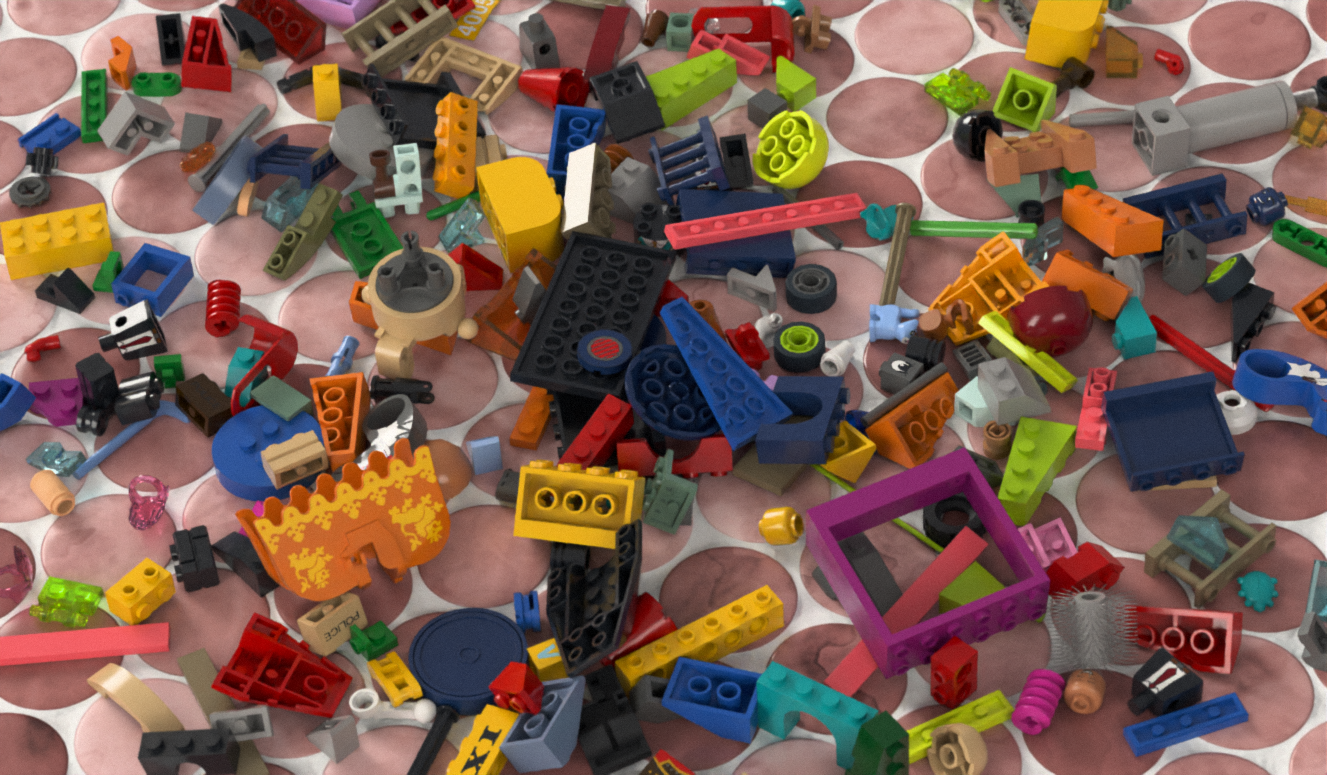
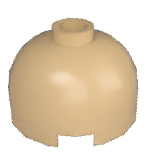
[927,723,988,775]

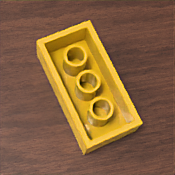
[0,203,114,280]

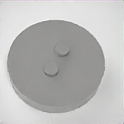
[329,104,434,180]

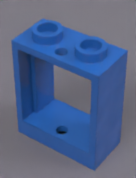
[111,243,194,317]

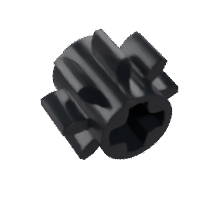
[25,147,59,175]

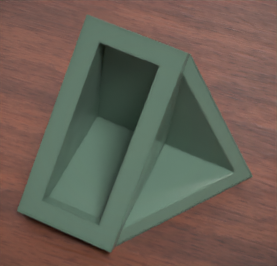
[986,174,1041,218]

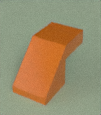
[108,36,136,91]

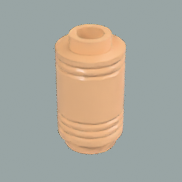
[30,469,75,516]

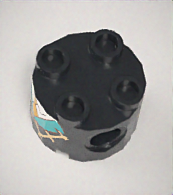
[633,203,686,258]

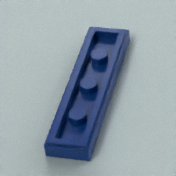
[1123,692,1249,757]

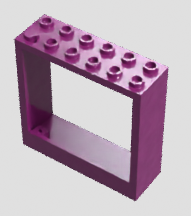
[806,447,1050,679]

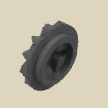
[9,176,51,209]

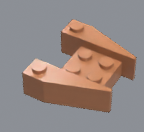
[984,119,1097,187]

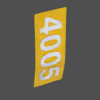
[449,0,500,41]

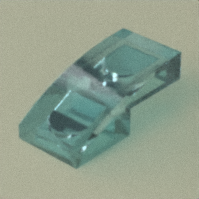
[1022,216,1064,267]
[25,442,87,477]

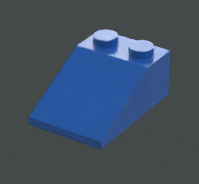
[661,657,762,744]

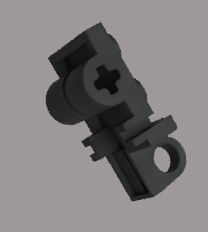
[578,664,652,775]

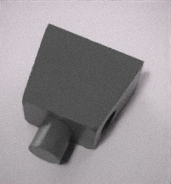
[519,13,560,69]

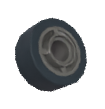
[785,264,837,314]

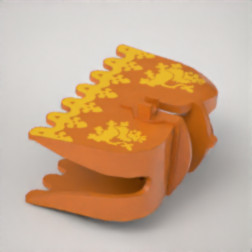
[235,438,451,601]

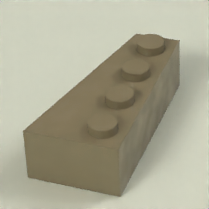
[561,143,616,240]

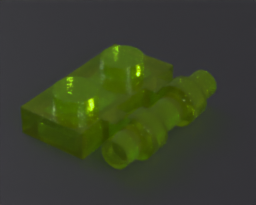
[924,68,991,116]
[29,576,104,628]

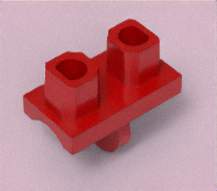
[725,322,770,371]

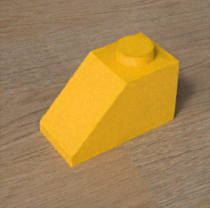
[313,64,342,122]

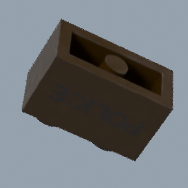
[175,373,233,438]

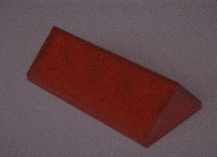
[234,0,327,65]

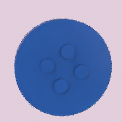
[212,405,325,501]

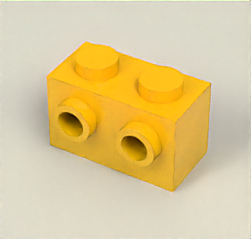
[105,557,176,625]

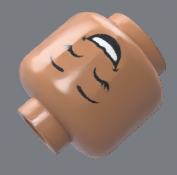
[1063,669,1106,714]

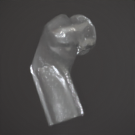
[688,8,720,34]

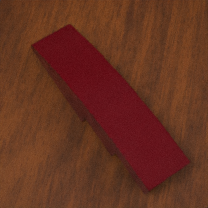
[584,5,631,93]

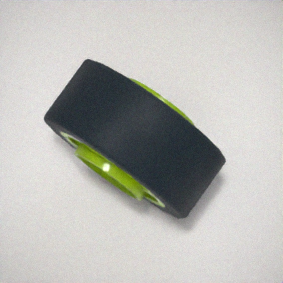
[1202,253,1256,303]
[773,321,826,373]

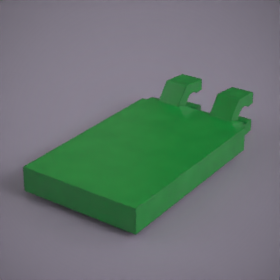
[330,190,403,279]

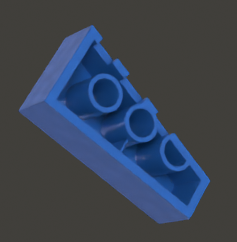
[547,104,607,198]

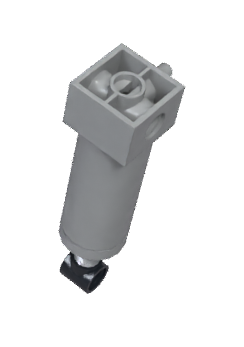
[1132,76,1327,176]

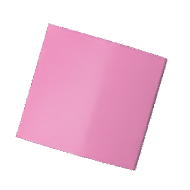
[1018,517,1078,573]

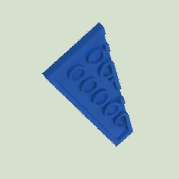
[660,297,793,451]

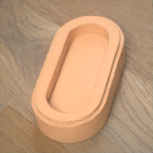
[237,178,259,217]

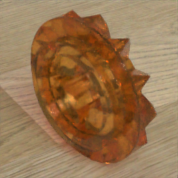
[179,142,216,173]

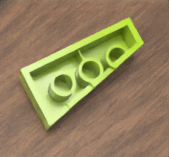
[646,48,737,131]
[997,416,1077,526]

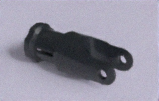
[370,375,435,404]

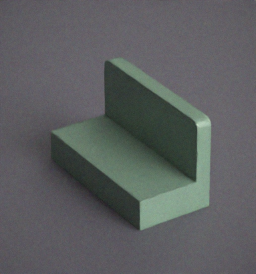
[250,375,314,421]

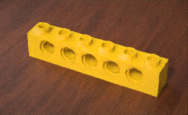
[615,585,784,699]

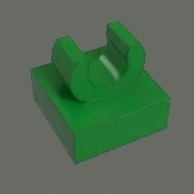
[154,354,185,389]

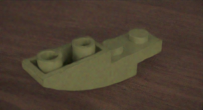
[263,183,343,281]

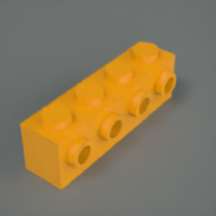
[433,92,478,199]

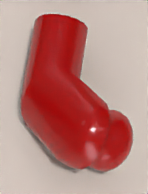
[1154,49,1184,75]
[24,335,61,362]

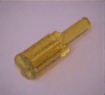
[1285,195,1327,217]

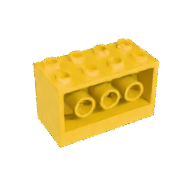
[513,459,646,549]

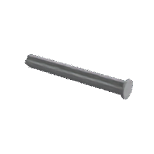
[188,104,270,192]

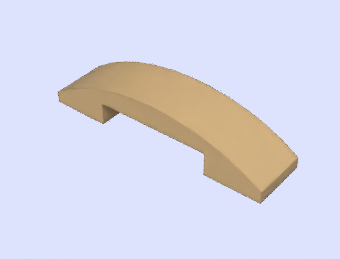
[87,663,185,732]

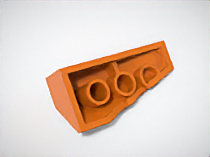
[865,372,959,469]

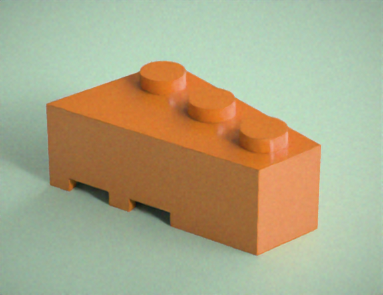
[1042,249,1134,321]

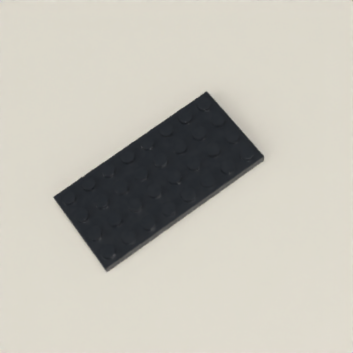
[510,231,676,401]

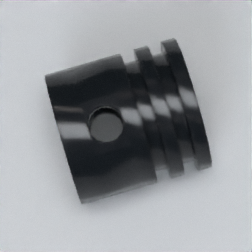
[905,335,946,371]
[550,541,591,576]

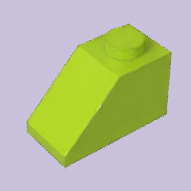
[776,55,816,112]

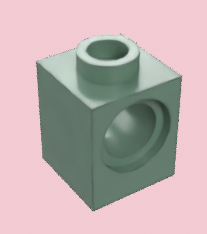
[666,12,695,52]

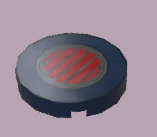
[577,329,633,375]

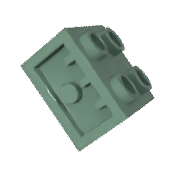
[642,449,698,535]

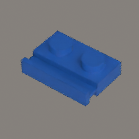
[18,113,81,155]

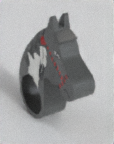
[332,394,428,482]

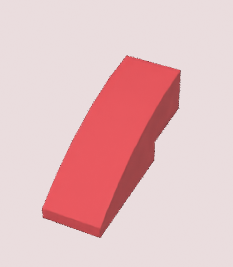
[686,29,770,76]

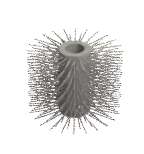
[1046,584,1139,676]

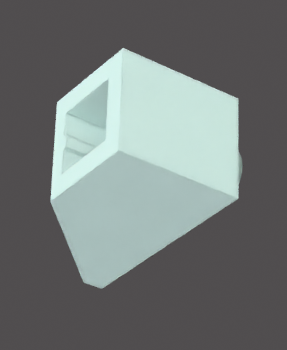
[954,376,1019,427]

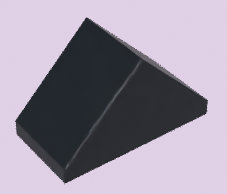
[155,13,186,66]

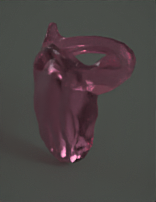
[128,475,170,531]
[0,545,33,603]

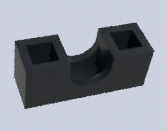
[138,728,241,775]

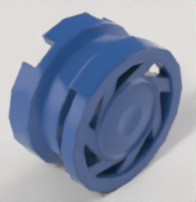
[514,591,541,633]

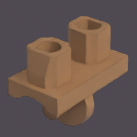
[792,5,832,54]

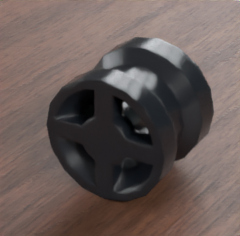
[76,405,109,436]

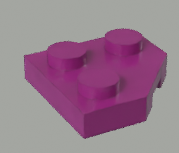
[28,378,84,427]

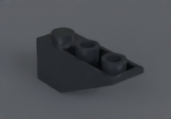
[1230,282,1276,362]

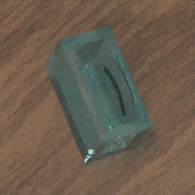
[261,176,318,233]

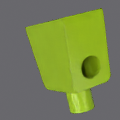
[939,561,1005,614]

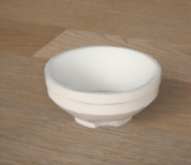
[1216,390,1257,435]

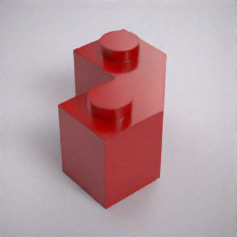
[1046,542,1125,608]

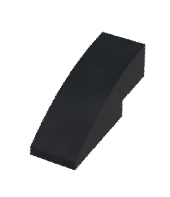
[218,3,277,62]

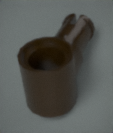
[1051,57,1095,98]

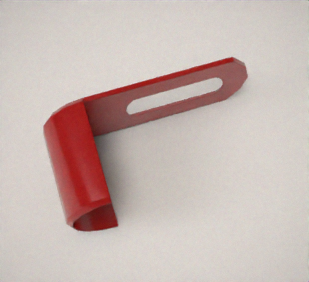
[691,5,795,73]
[231,314,298,416]

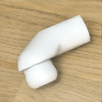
[754,313,783,342]

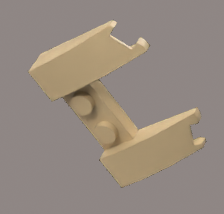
[405,37,523,114]

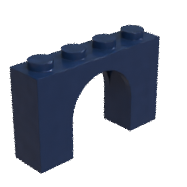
[755,376,850,464]

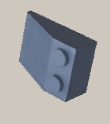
[499,675,586,773]

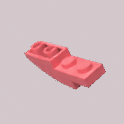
[1075,367,1117,451]

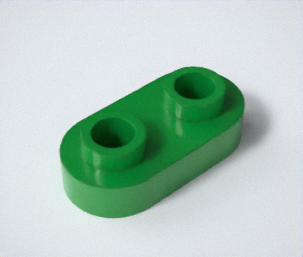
[131,72,182,97]

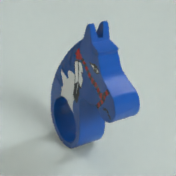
[1232,349,1327,435]

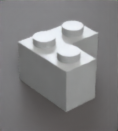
[97,92,175,156]

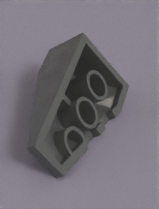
[812,532,919,624]

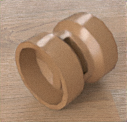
[983,420,1012,460]

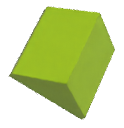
[993,67,1057,132]

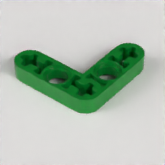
[1272,219,1327,268]

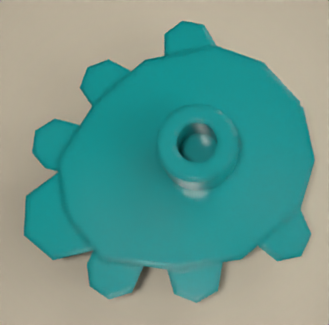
[1237,571,1279,613]

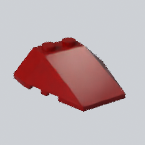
[211,612,353,718]

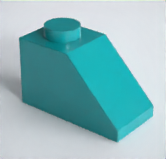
[1112,296,1157,360]
[224,347,268,407]

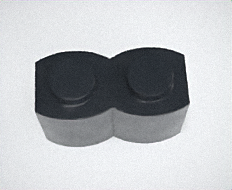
[115,371,164,425]

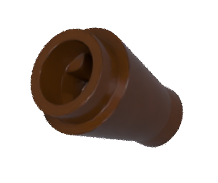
[641,10,669,47]

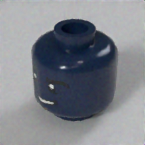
[1246,187,1288,227]

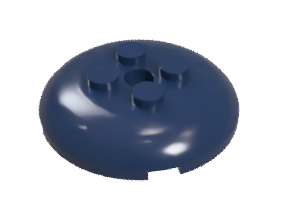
[625,344,721,441]

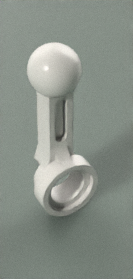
[349,688,437,723]

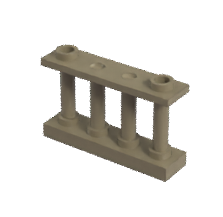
[341,0,458,78]
[1144,489,1277,609]

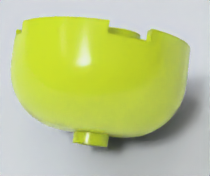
[752,110,829,190]

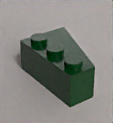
[845,710,909,775]

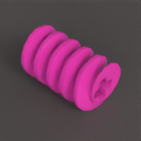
[1011,669,1066,735]

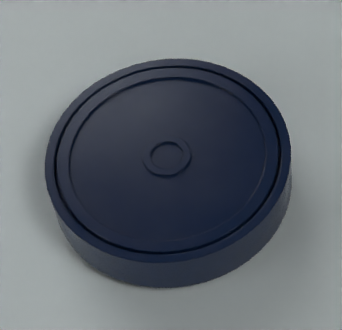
[408,608,530,716]

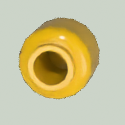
[759,507,804,546]

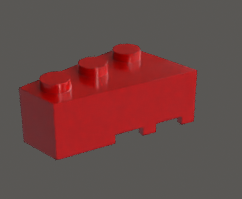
[181,16,232,92]

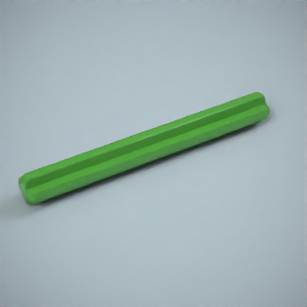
[910,220,1038,239]

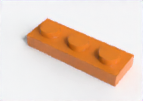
[509,386,554,451]

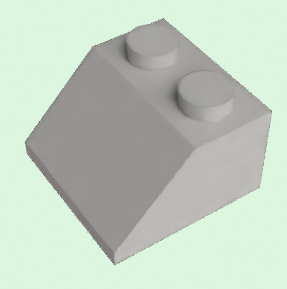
[608,157,667,224]
[978,357,1051,426]

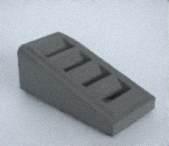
[952,340,992,381]

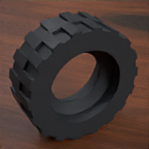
[923,492,986,549]

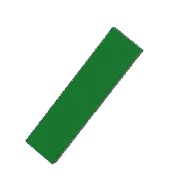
[81,69,108,143]

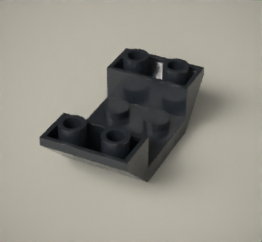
[588,61,665,144]

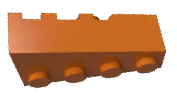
[309,372,371,472]

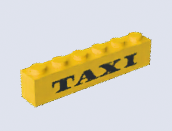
[447,704,519,775]

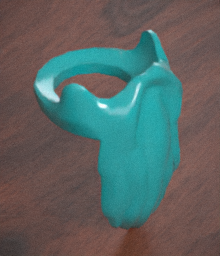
[860,203,914,241]

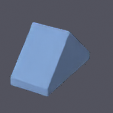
[466,436,503,475]

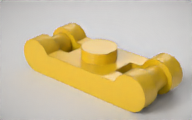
[367,651,423,708]

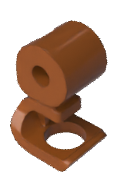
[919,299,975,342]

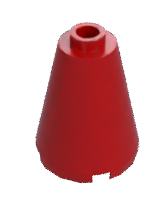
[518,67,589,113]
[599,592,678,670]

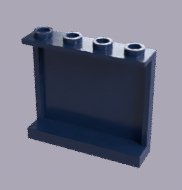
[676,189,796,278]
[1101,371,1245,492]

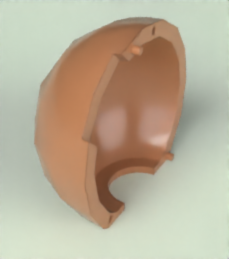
[424,439,472,500]

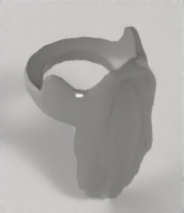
[1102,254,1145,303]

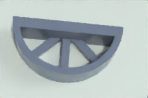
[192,135,263,225]

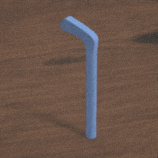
[72,400,191,480]

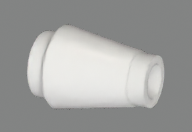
[820,341,855,376]

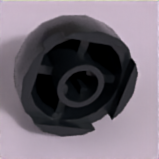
[953,109,1003,162]

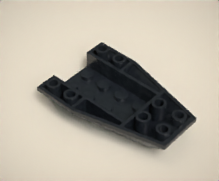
[546,518,642,678]

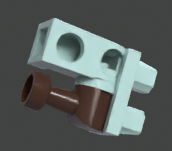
[369,143,423,218]

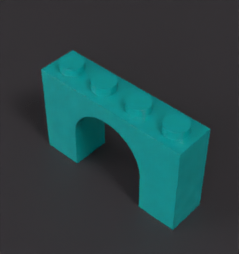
[756,661,879,769]

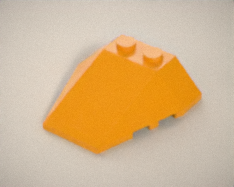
[928,231,1050,346]

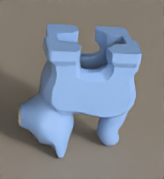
[869,304,920,344]

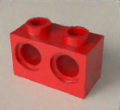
[930,636,978,710]

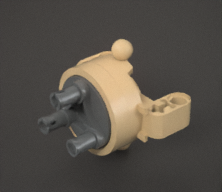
[362,231,479,380]

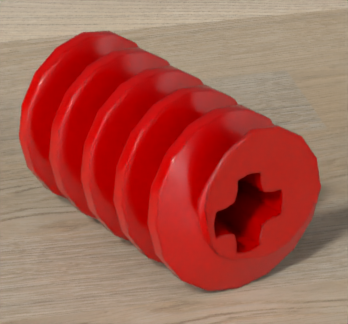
[205,280,241,338]

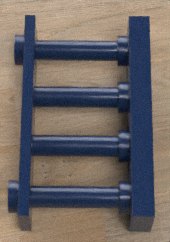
[648,115,730,206]
[247,134,342,189]
[1123,173,1248,259]

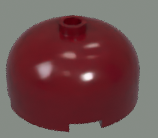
[1007,285,1093,358]

